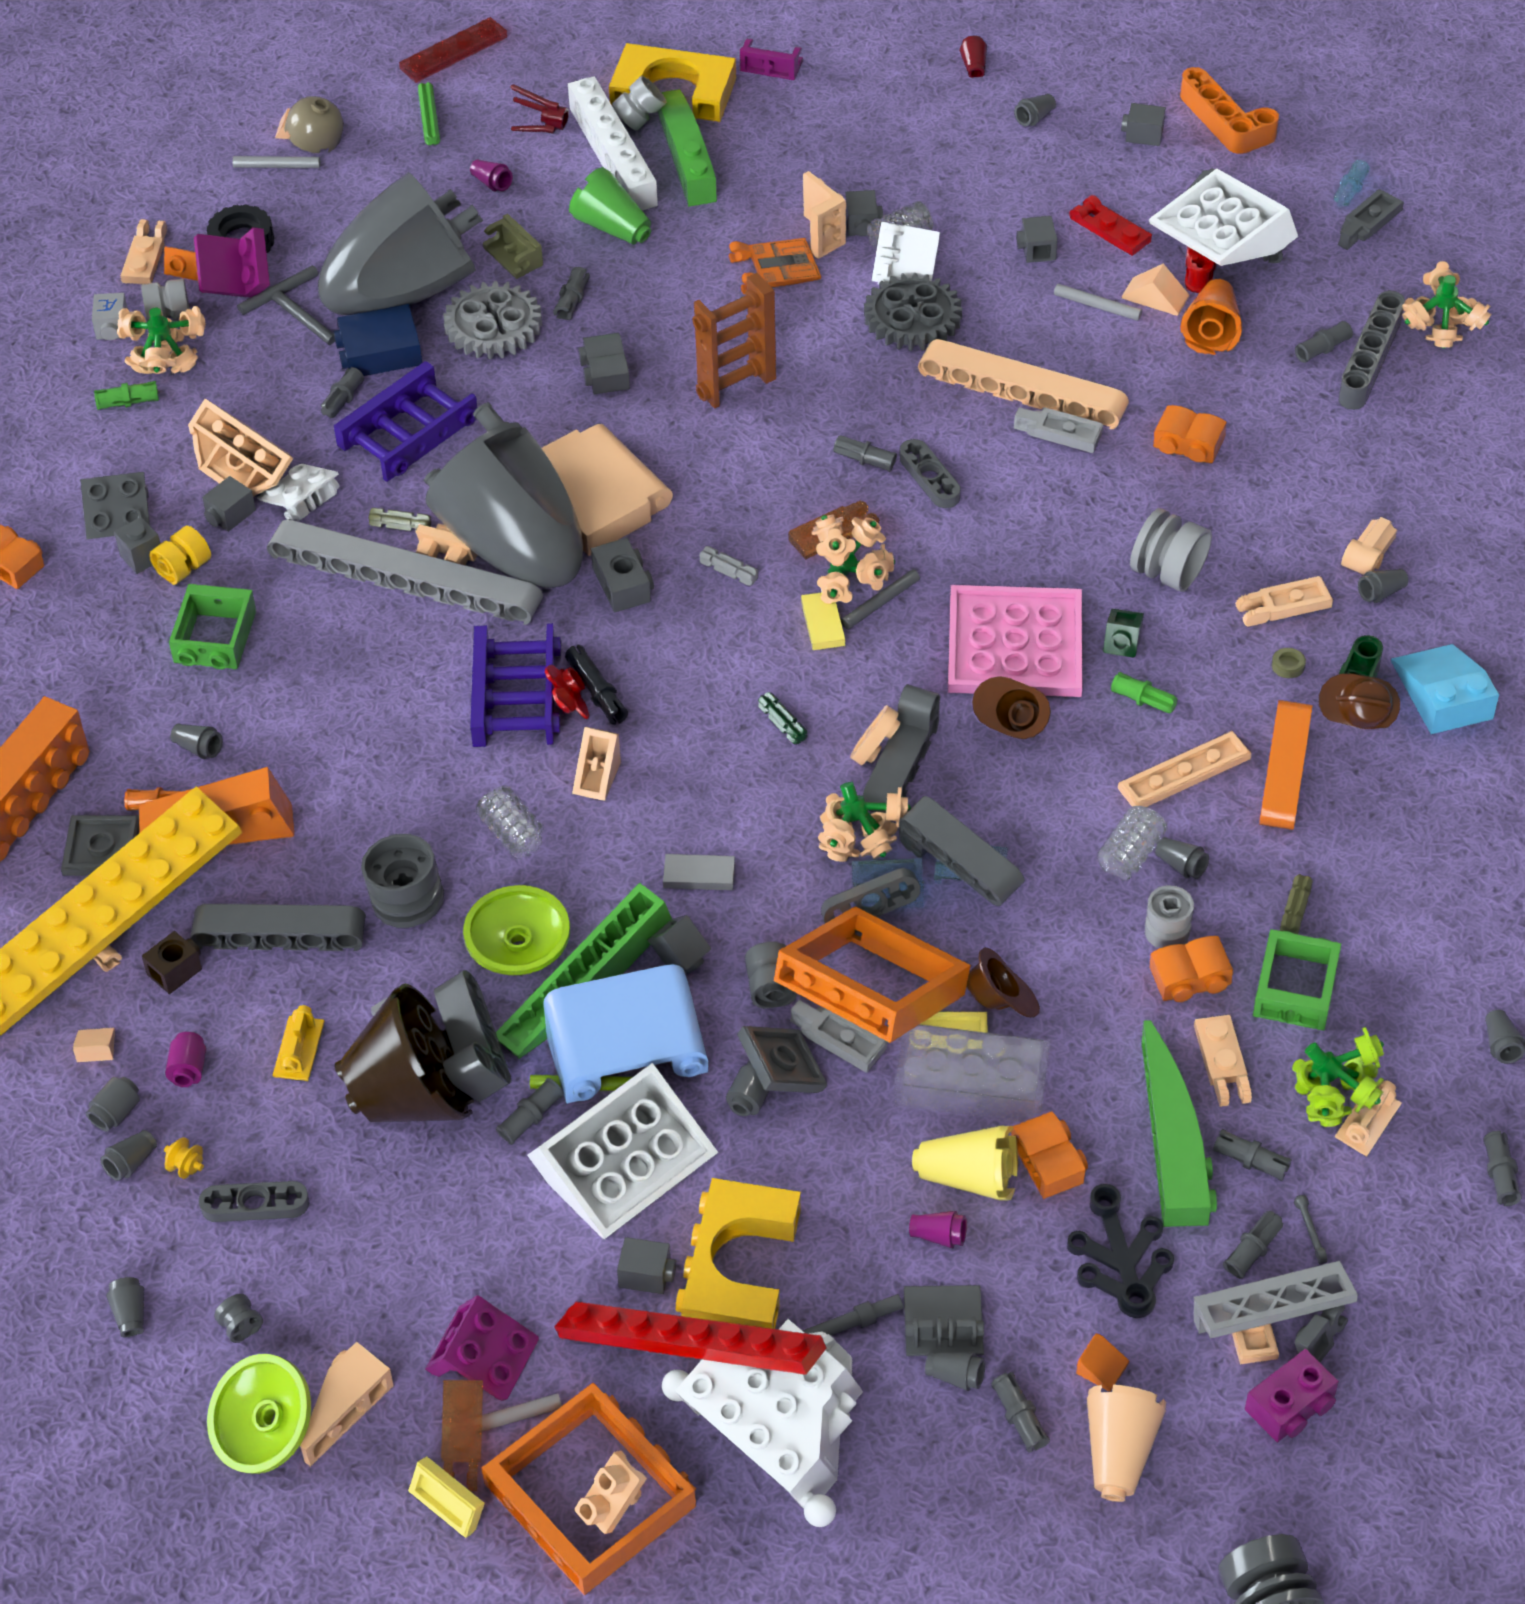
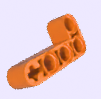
[1180,67,1279,154]
[1259,700,1313,830]

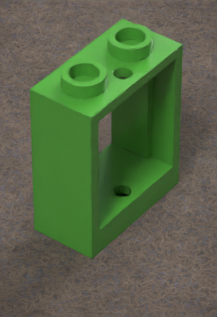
[169,584,256,669]
[1253,929,1342,1031]

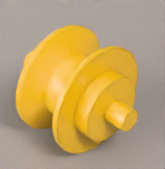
[164,1137,204,1179]

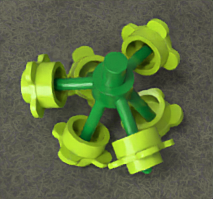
[1292,1027,1384,1127]

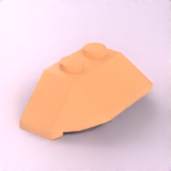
[188,399,293,496]

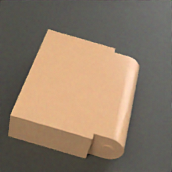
[542,424,673,556]

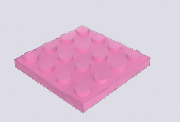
[948,585,1082,697]

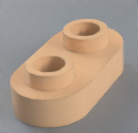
[850,705,901,765]

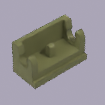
[483,213,543,279]

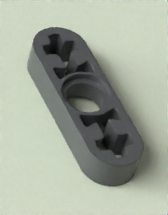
[900,439,960,508]
[821,868,920,923]
[199,1181,309,1222]

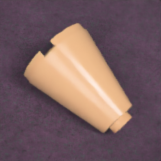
[1087,1385,1166,1502]

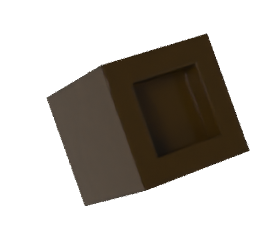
[142,931,202,995]

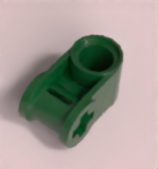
[1339,635,1383,678]

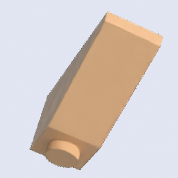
[300,1342,394,1467]

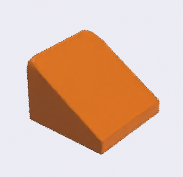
[1076,1333,1129,1392]

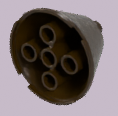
[335,984,474,1122]

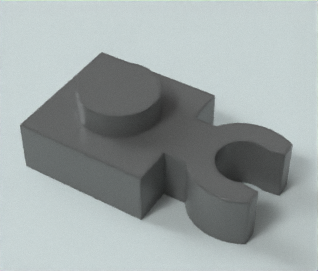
[1295,1305,1348,1362]

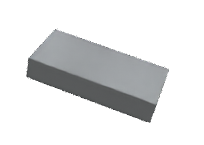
[663,854,735,890]

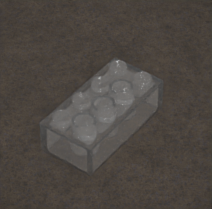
[894,1024,1050,1122]

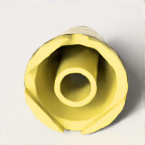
[912,1125,1018,1201]

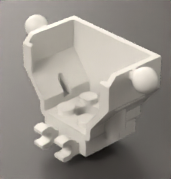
[662,1319,863,1527]

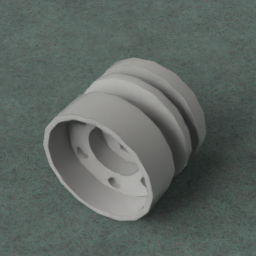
[1130,508,1212,592]

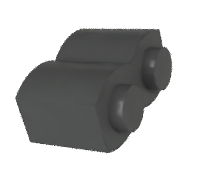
[578,333,630,394]

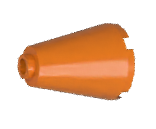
[1180,279,1242,355]

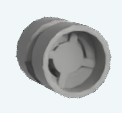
[612,75,667,131]
[141,278,189,321]
[1144,885,1194,948]

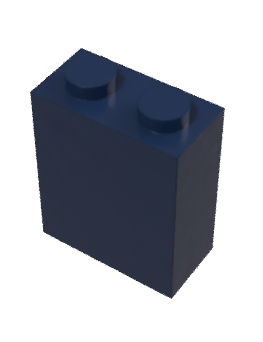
[333,304,423,376]

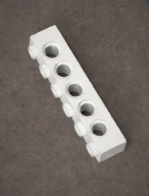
[568,76,658,210]

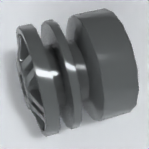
[361,834,444,928]
[1218,1534,1324,1604]

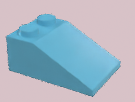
[1391,644,1499,734]

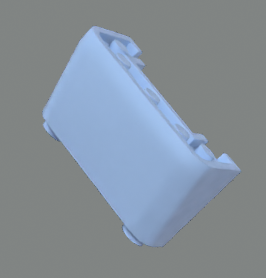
[544,964,708,1104]

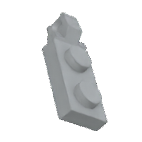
[1014,407,1103,453]
[790,1000,888,1073]

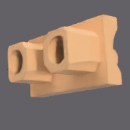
[416,524,477,565]
[575,1451,647,1534]

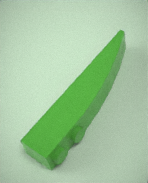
[658,89,717,207]
[496,883,672,1059]
[1141,1020,1217,1227]

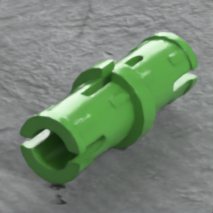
[94,381,159,410]

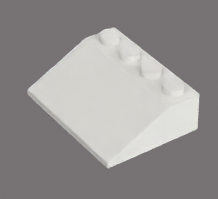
[1149,169,1298,266]
[527,1063,718,1239]

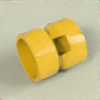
[149,525,212,585]

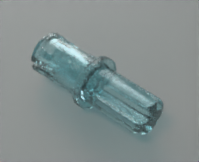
[1333,160,1370,207]

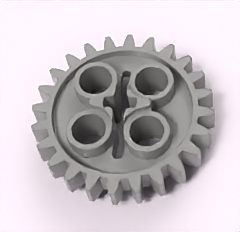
[443,281,542,359]

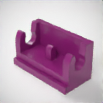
[740,38,803,80]

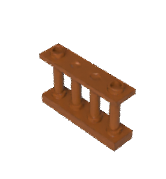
[692,273,776,409]

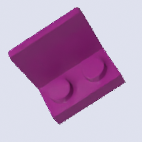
[194,228,270,298]
[425,1295,539,1401]

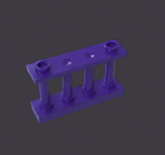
[334,361,478,482]
[470,623,561,747]

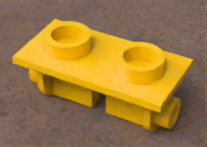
[273,1005,325,1081]

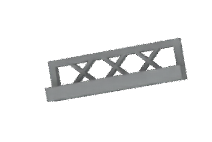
[1194,1261,1358,1339]

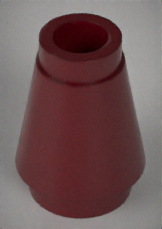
[959,35,987,78]

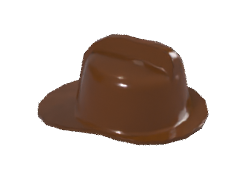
[1319,674,1400,729]
[972,676,1051,739]
[966,947,1040,1018]

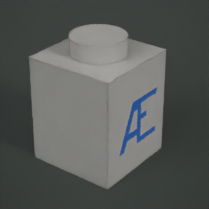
[92,293,128,340]

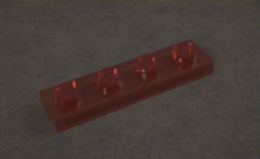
[399,17,507,83]

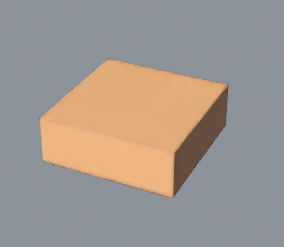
[1232,1324,1279,1364]

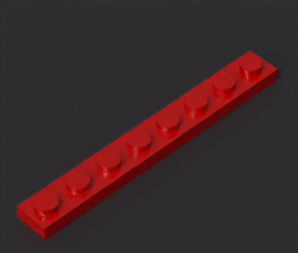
[554,1301,827,1375]

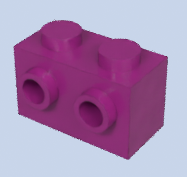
[1245,1348,1339,1443]

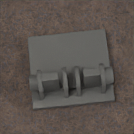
[80,472,150,539]
[904,1285,984,1356]

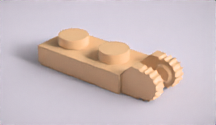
[120,219,167,284]
[1235,576,1333,627]
[1194,1015,1252,1107]

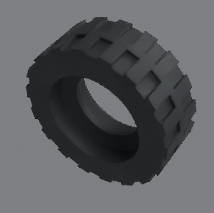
[207,204,274,253]

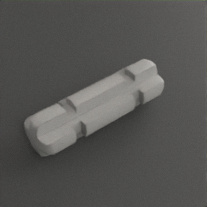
[699,546,758,586]

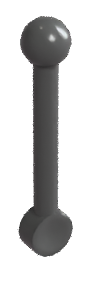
[1294,1195,1327,1264]

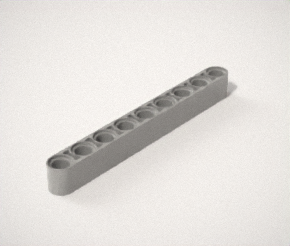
[267,520,543,625]

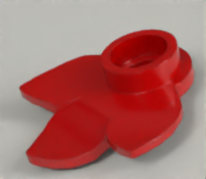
[545,665,589,719]

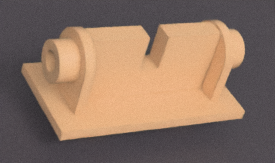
[1335,1080,1402,1157]

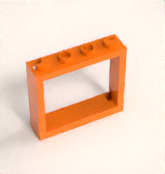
[774,906,971,1043]
[481,1383,696,1596]

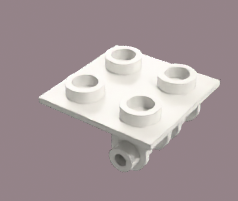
[872,222,940,284]
[256,464,340,522]

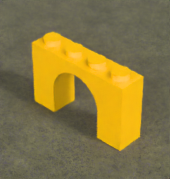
[609,43,736,122]
[675,1178,801,1329]

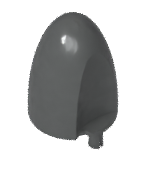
[318,172,483,316]
[424,402,583,588]

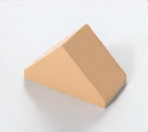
[1122,263,1189,316]
[572,727,621,801]

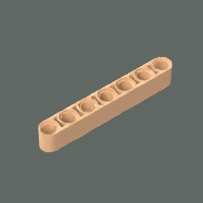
[918,339,1129,429]

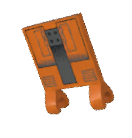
[728,238,821,294]

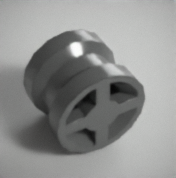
[214,1294,263,1343]

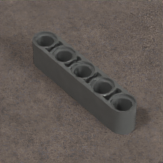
[1338,290,1405,410]
[190,904,366,951]

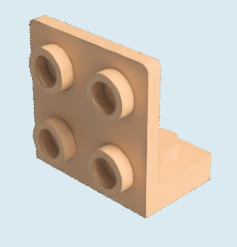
[803,171,846,259]

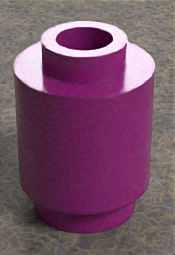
[165,1032,206,1087]

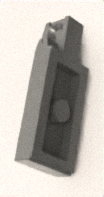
[1338,189,1404,250]

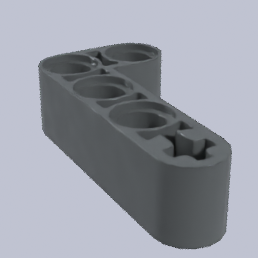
[862,684,940,813]
[899,796,1025,906]
[434,970,512,1102]

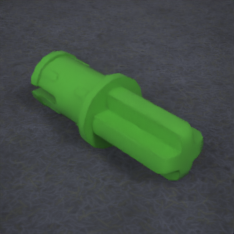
[1111,672,1178,713]

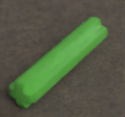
[418,82,440,145]

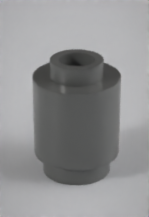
[726,1061,769,1116]
[86,1077,140,1132]

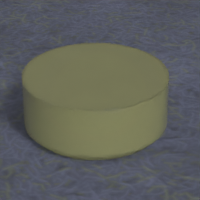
[1271,648,1306,678]

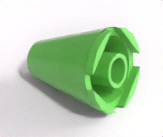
[569,167,651,245]

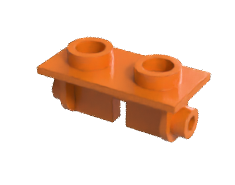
[164,246,198,281]

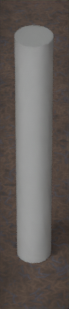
[233,156,321,168]
[1054,284,1142,321]
[444,1393,562,1441]

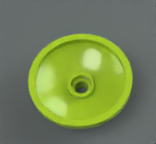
[463,885,570,975]
[207,1354,311,1474]

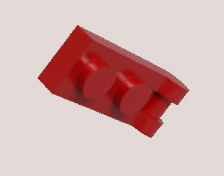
[1069,195,1152,256]

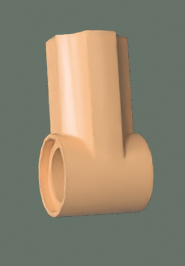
[1341,517,1397,575]

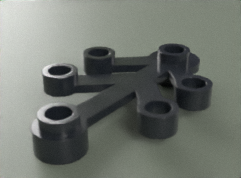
[1067,1184,1174,1318]

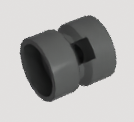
[744,942,797,1009]

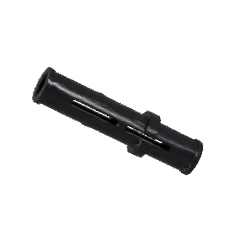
[565,644,628,725]

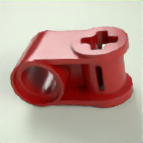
[1185,247,1216,293]

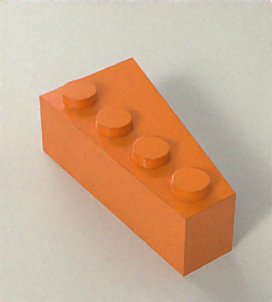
[139,767,295,845]

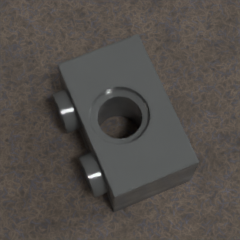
[591,538,654,613]

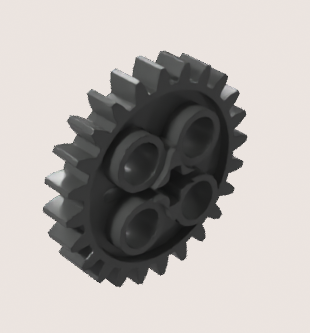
[864,273,962,351]

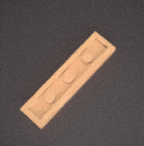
[1118,731,1251,812]

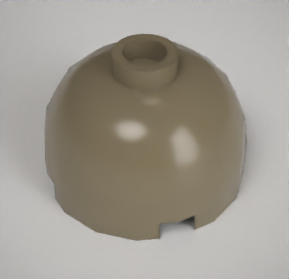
[284,96,344,153]

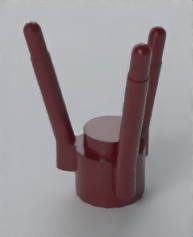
[510,84,569,134]

